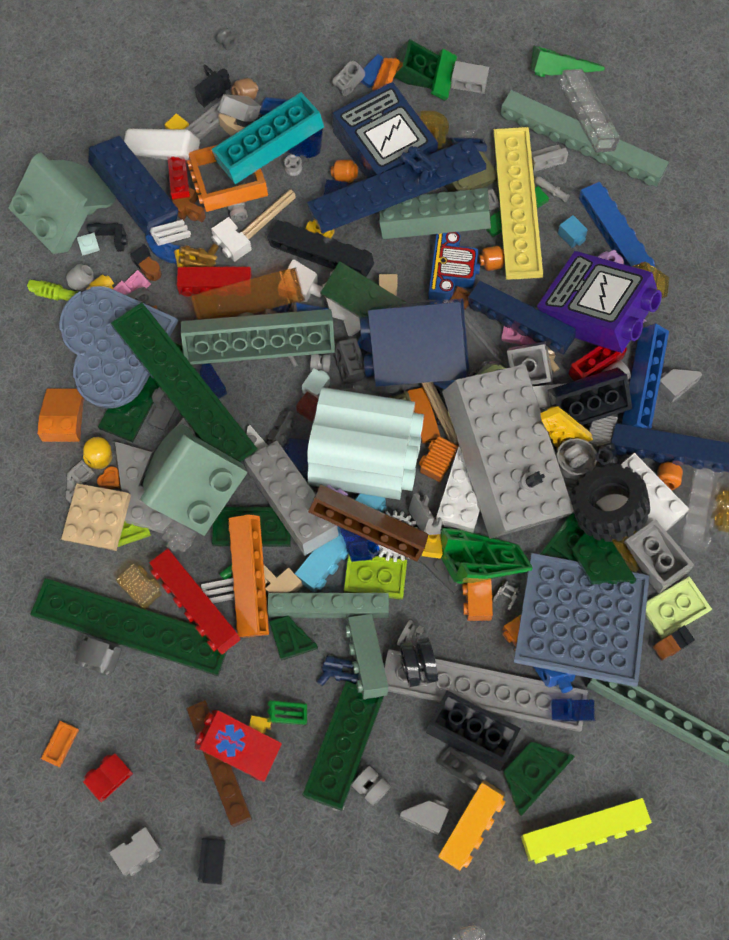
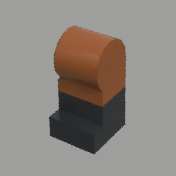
[130,244,162,281]
[653,625,695,661]

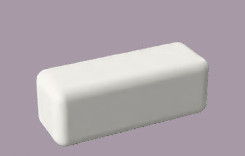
[124,129,200,163]

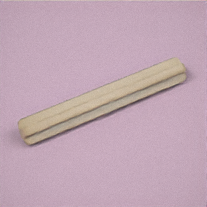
[241,190,296,240]
[421,382,459,445]

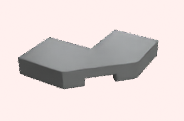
[66,460,95,504]

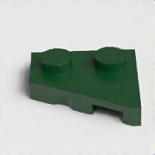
[269,616,318,661]

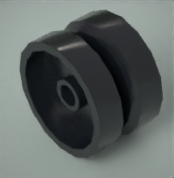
[400,637,438,688]

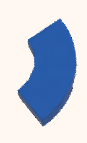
[145,234,180,264]

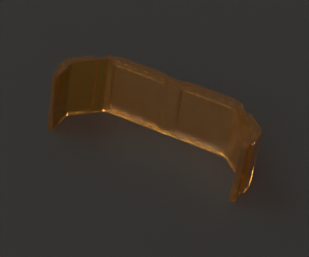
[191,267,305,320]

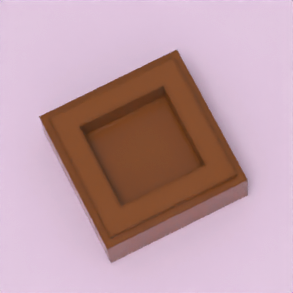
[450,286,471,310]

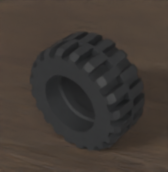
[571,464,650,542]

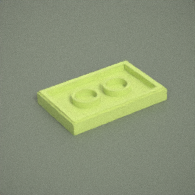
[645,576,712,640]

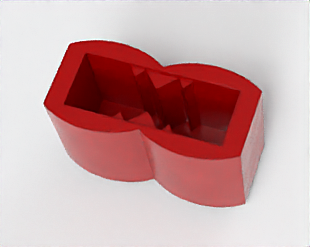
[83,753,133,802]

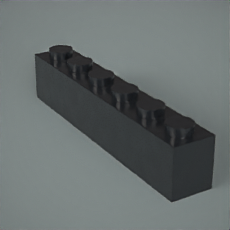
[267,220,374,277]

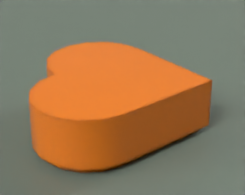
[97,466,120,489]

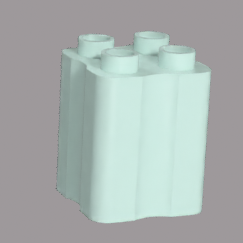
[308,387,424,500]

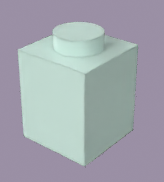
[302,369,330,401]

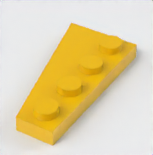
[540,406,593,451]

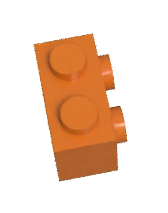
[462,579,493,621]

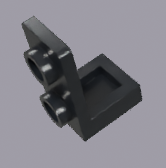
[87,223,128,252]

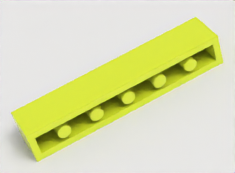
[521,798,652,864]

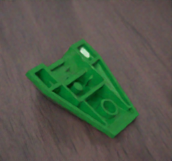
[441,528,533,584]

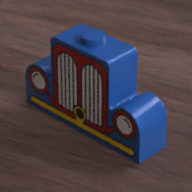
[428,232,480,301]

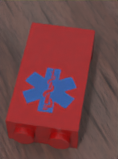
[194,710,282,782]

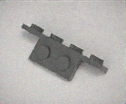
[148,365,196,431]

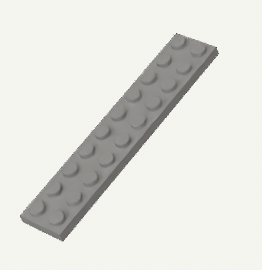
[384,649,588,732]

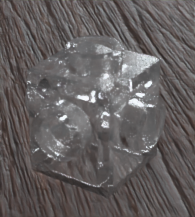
[162,520,198,553]

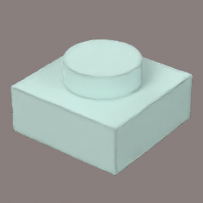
[77,233,100,255]

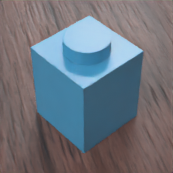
[558,215,588,248]

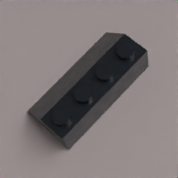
[547,367,632,425]
[426,690,521,772]

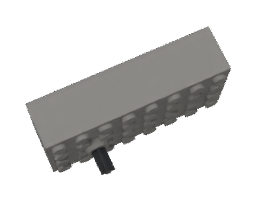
[442,364,574,539]

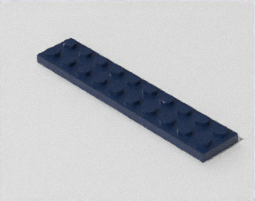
[307,139,487,234]

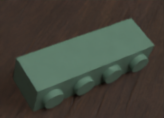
[345,614,389,699]

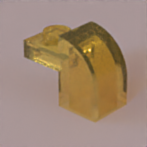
[420,111,449,150]

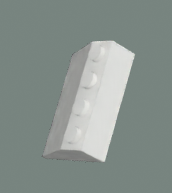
[596,453,689,538]

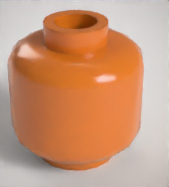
[331,160,358,183]
[478,246,505,271]
[657,462,683,491]

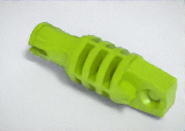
[27,280,78,301]

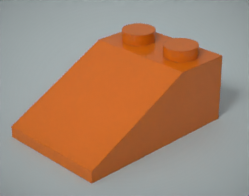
[37,389,84,442]

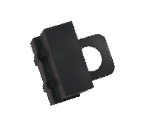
[194,65,231,108]

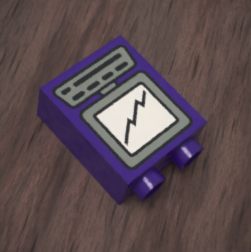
[537,251,662,353]

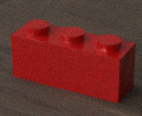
[568,346,627,381]

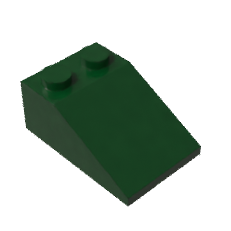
[394,39,439,89]

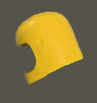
[83,437,113,469]

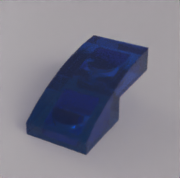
[551,699,595,722]

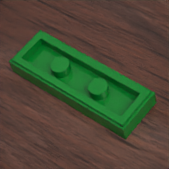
[430,49,457,101]

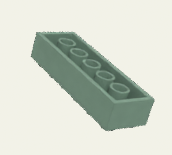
[380,188,491,239]

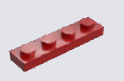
[168,156,190,200]

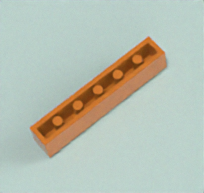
[229,515,269,637]

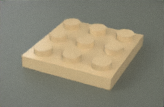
[61,483,131,551]

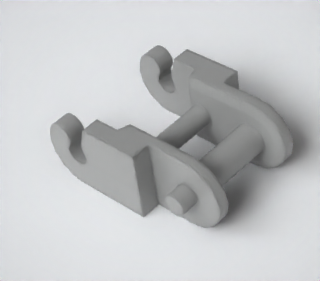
[493,581,520,610]

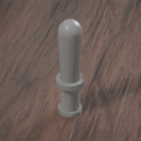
[534,176,570,202]

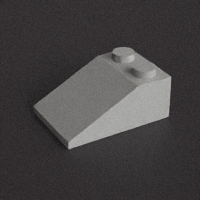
[625,519,694,594]

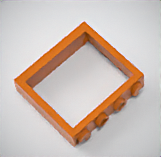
[187,145,268,212]

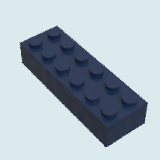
[88,136,178,236]

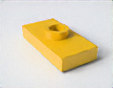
[421,529,442,559]

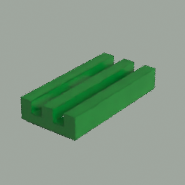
[267,701,307,725]

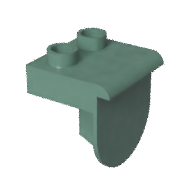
[8,152,116,254]
[140,424,248,536]

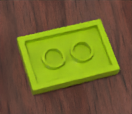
[344,553,407,600]

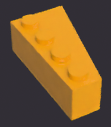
[438,780,506,871]

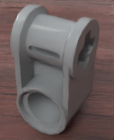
[332,61,365,96]

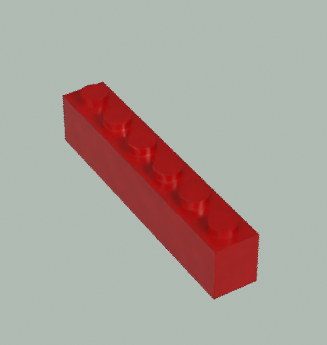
[149,549,240,655]

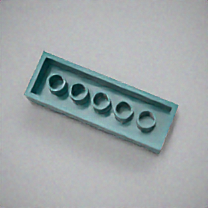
[212,92,324,184]

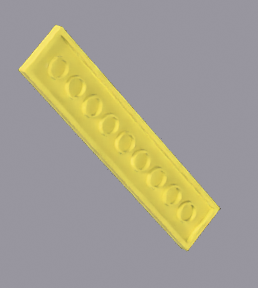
[494,127,543,280]

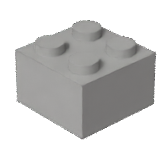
[507,341,552,385]

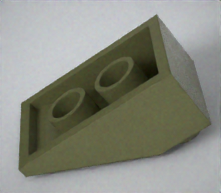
[445,152,498,192]

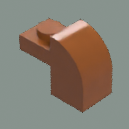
[173,187,206,223]

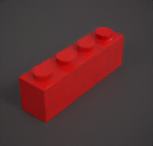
[177,267,252,297]

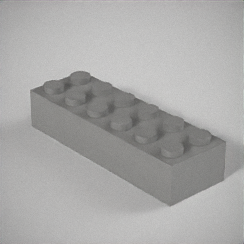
[244,441,338,555]

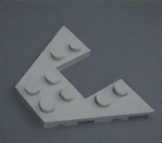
[115,442,176,533]

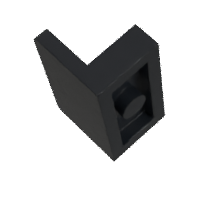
[198,838,226,885]

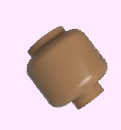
[231,78,258,100]

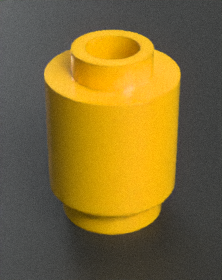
[86,274,114,290]

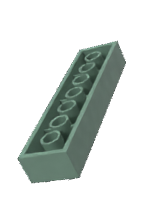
[181,309,335,365]

